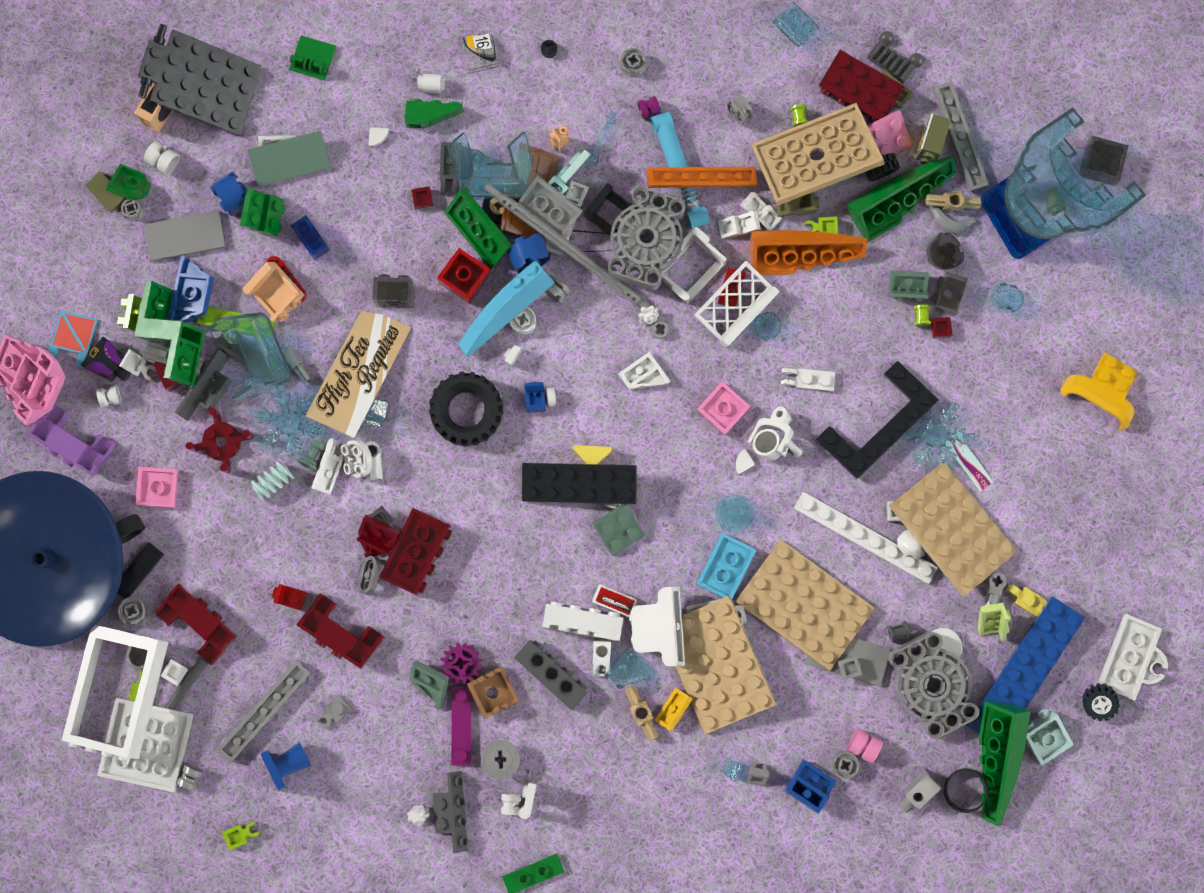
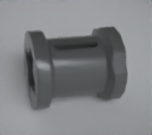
[887,621,911,643]

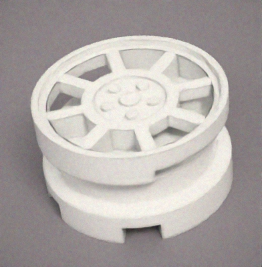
[510,307,536,335]

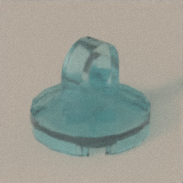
[715,495,754,533]

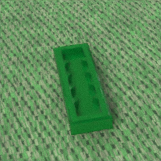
[502,853,564,893]

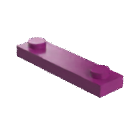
[451,686,471,766]

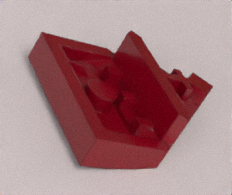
[356,514,401,558]

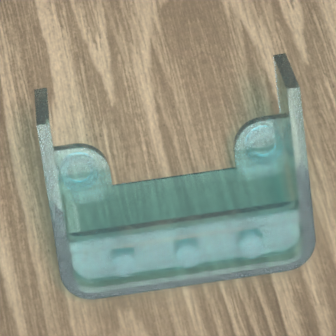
[447,132,533,198]
[205,312,292,400]

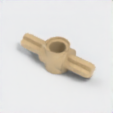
[925,191,981,213]
[625,685,658,741]

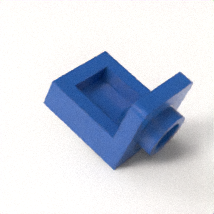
[524,382,546,413]

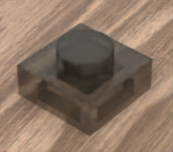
[369,505,394,525]

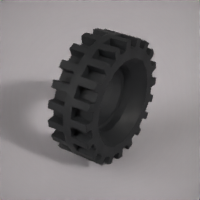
[429,371,503,447]

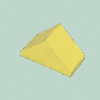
[573,445,612,464]

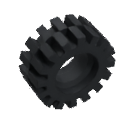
[865,153,900,182]

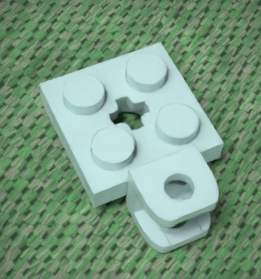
[548,150,591,194]

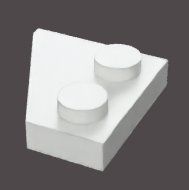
[618,352,671,390]

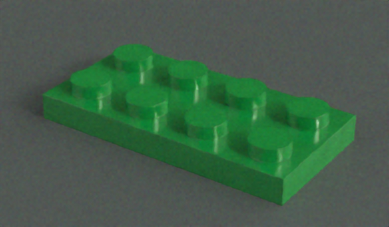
[444,188,512,269]

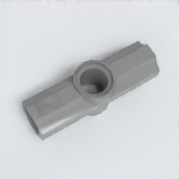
[144,342,205,375]

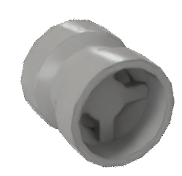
[121,199,144,221]
[177,765,203,791]

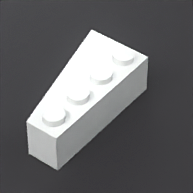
[542,602,623,641]

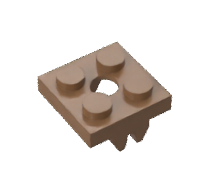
[466,666,519,719]

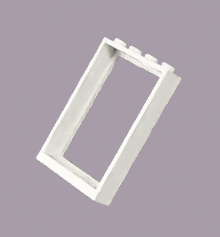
[62,625,168,762]

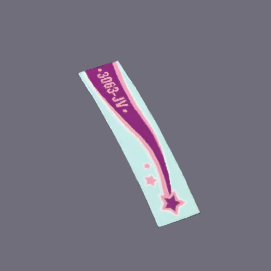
[943,433,993,492]

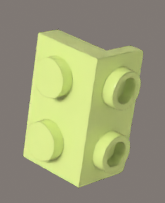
[978,603,1011,641]

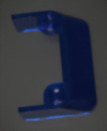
[981,164,1073,259]

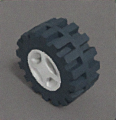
[1082,683,1120,721]

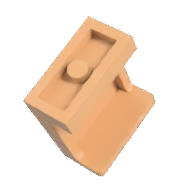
[243,262,305,322]

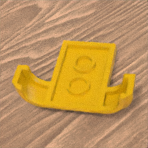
[1060,352,1138,431]

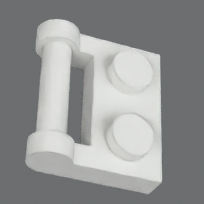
[519,781,537,819]

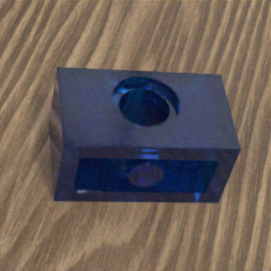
[290,215,330,261]

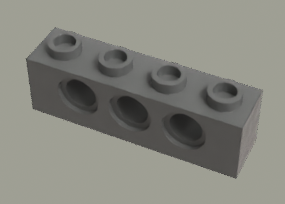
[514,640,587,710]

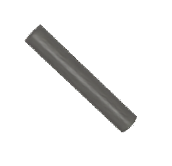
[165,657,208,710]

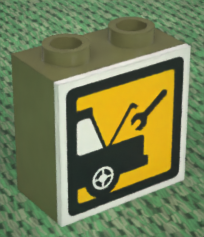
[914,114,951,165]

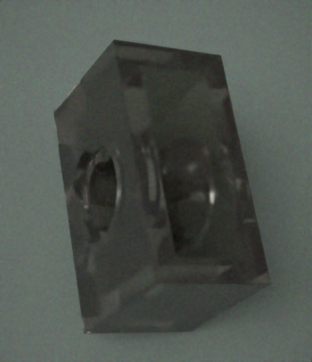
[930,271,968,317]

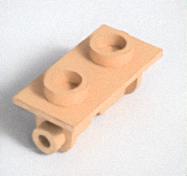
[549,126,569,153]

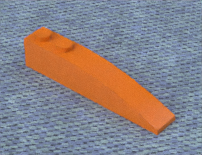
[750,230,867,275]

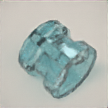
[720,758,744,781]

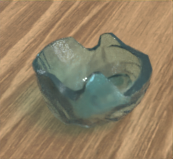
[991,282,1024,313]

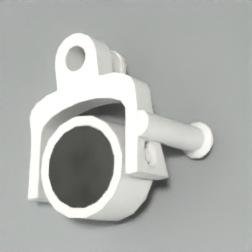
[747,407,803,461]

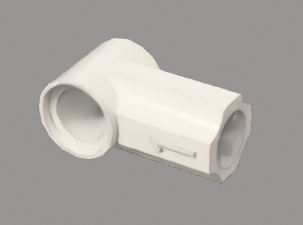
[366,442,383,481]

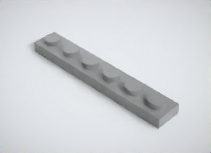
[933,81,989,192]
[217,660,311,763]

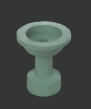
[297,439,326,472]

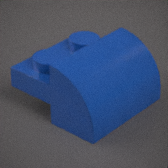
[784,759,837,814]

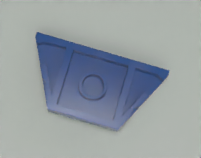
[167,256,214,323]

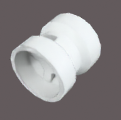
[96,385,122,408]
[501,793,521,815]

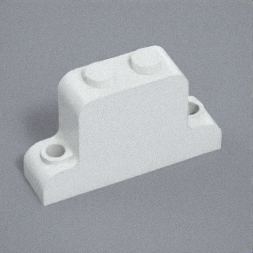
[629,587,685,666]

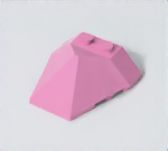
[0,335,66,426]

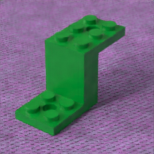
[134,280,205,387]

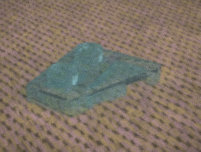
[604,649,656,689]

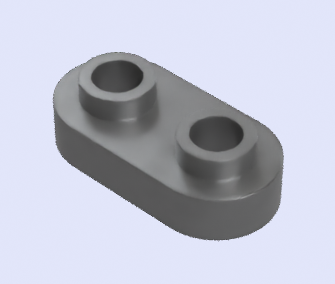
[358,556,382,595]

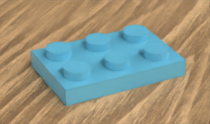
[696,532,756,600]

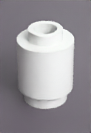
[418,74,445,94]

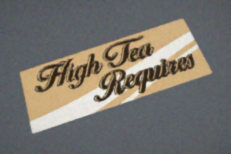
[306,311,411,438]

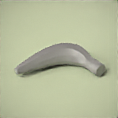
[929,206,976,234]

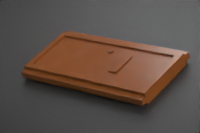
[499,143,560,238]

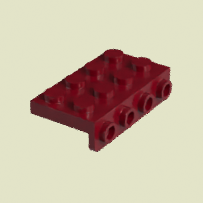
[818,49,905,123]
[379,508,453,596]

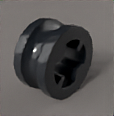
[541,40,557,58]

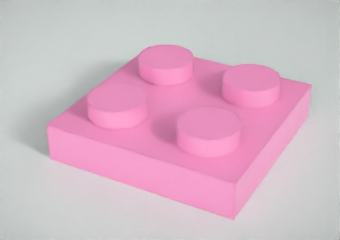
[868,110,912,155]
[697,381,751,435]
[135,467,179,508]

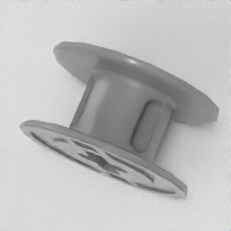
[481,740,520,779]

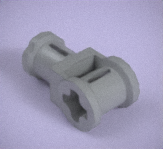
[981,573,1007,606]

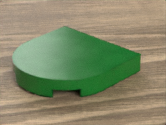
[106,164,151,200]

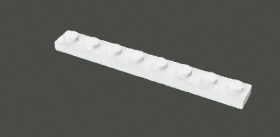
[793,492,938,584]

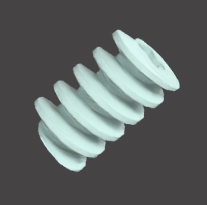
[251,461,295,502]

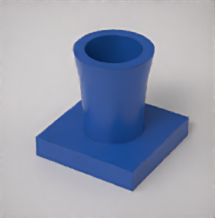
[260,742,311,791]

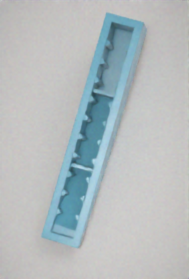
[458,260,555,357]

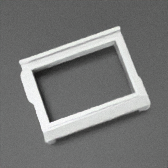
[660,227,727,304]

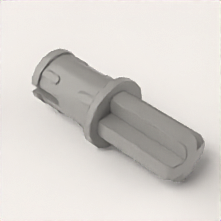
[282,347,312,383]

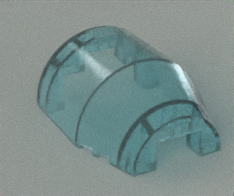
[1005,107,1146,239]

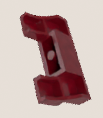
[154,583,237,665]

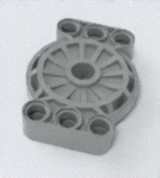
[608,187,685,290]
[888,631,979,739]

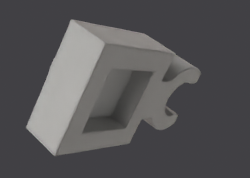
[316,695,352,729]

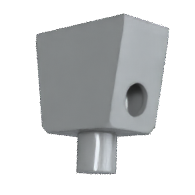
[899,768,942,813]

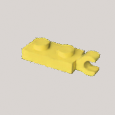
[1005,584,1047,618]

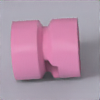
[847,728,883,764]

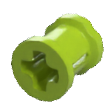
[790,104,809,127]
[913,305,931,326]

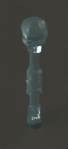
[585,111,617,167]

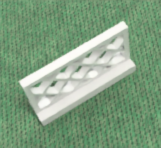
[694,261,780,347]

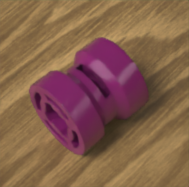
[637,96,661,119]

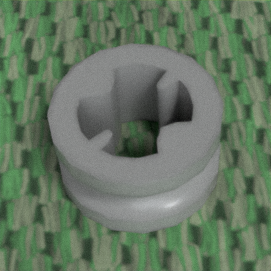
[652,321,669,339]

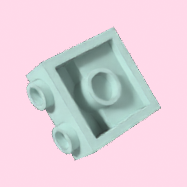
[1026,709,1074,766]

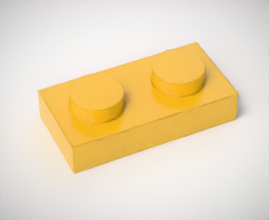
[654,688,692,732]

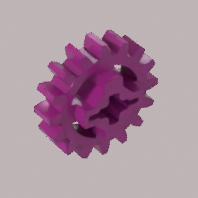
[440,642,482,685]

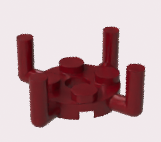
[185,408,254,474]

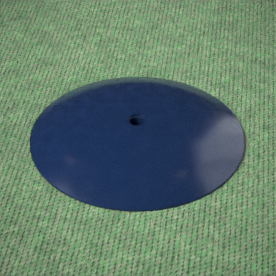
[0,471,124,647]

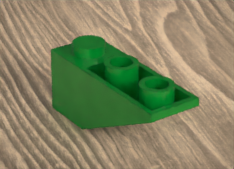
[405,99,464,129]

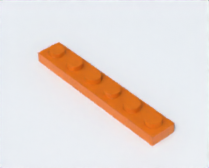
[646,167,757,188]

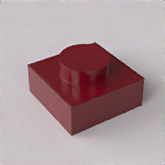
[411,186,433,209]
[930,317,953,339]

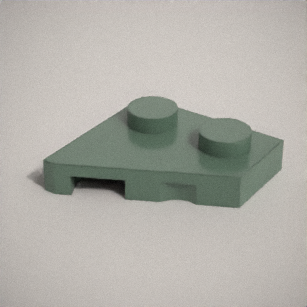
[409,660,449,710]

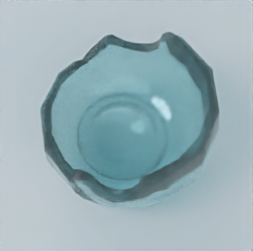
[752,311,782,340]

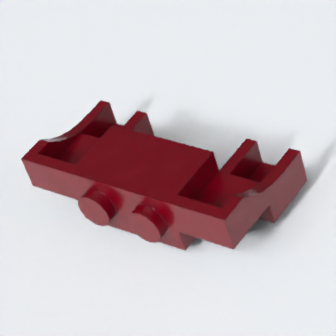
[297,593,385,669]

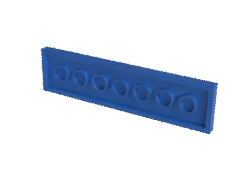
[966,596,1085,734]

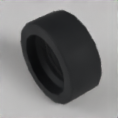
[116,514,145,544]

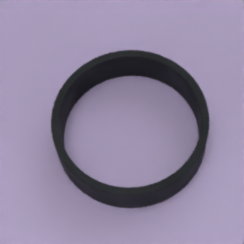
[944,768,989,813]

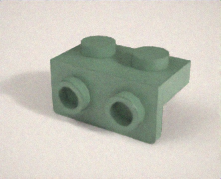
[888,270,929,301]

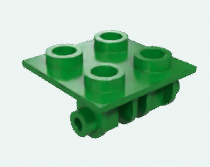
[289,35,336,80]

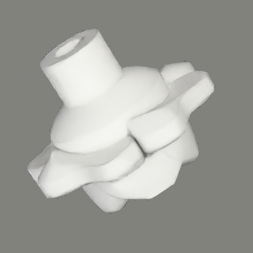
[638,306,659,325]
[407,805,430,826]

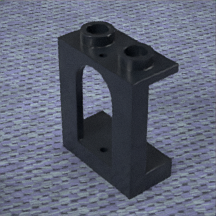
[584,183,632,236]

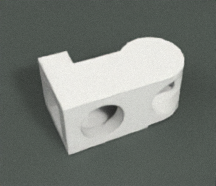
[593,640,611,677]

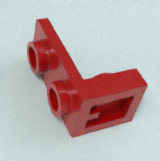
[272,584,307,611]

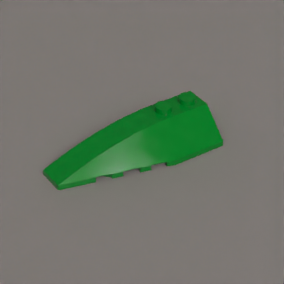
[847,156,957,243]
[979,701,1031,826]

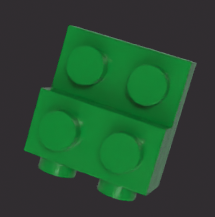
[240,189,285,236]

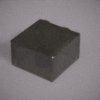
[1078,136,1129,186]
[372,274,416,309]

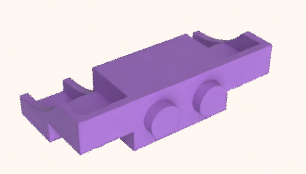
[27,404,118,476]

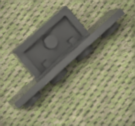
[175,348,232,421]
[433,771,468,853]

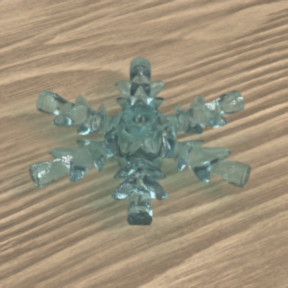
[251,385,326,461]
[902,402,975,470]

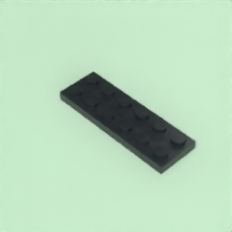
[522,463,637,504]

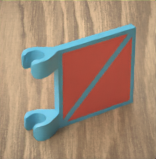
[48,311,98,369]

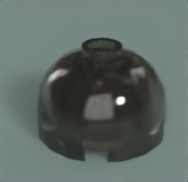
[926,232,964,271]

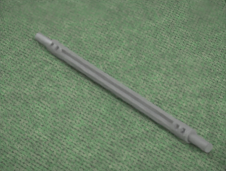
[484,183,652,308]

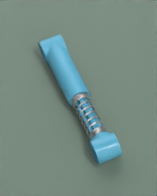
[650,111,710,230]

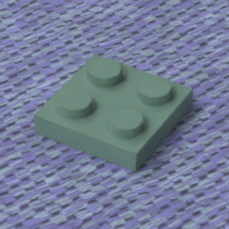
[592,504,645,556]

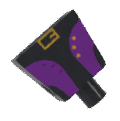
[81,337,131,382]

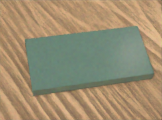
[247,131,331,187]

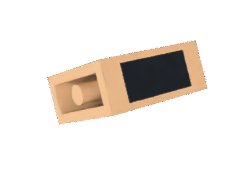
[134,83,172,133]

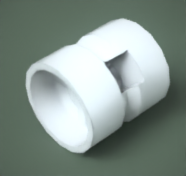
[143,141,180,176]

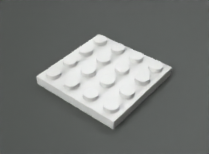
[97,698,194,792]

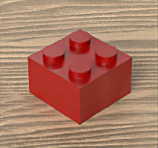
[437,248,491,304]

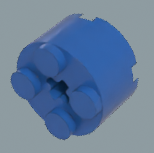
[210,171,247,216]
[507,233,551,274]

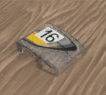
[458,29,504,75]

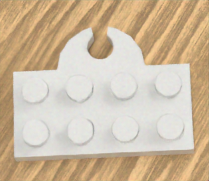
[1098,614,1168,701]

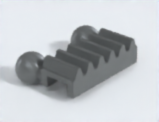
[867,31,924,84]

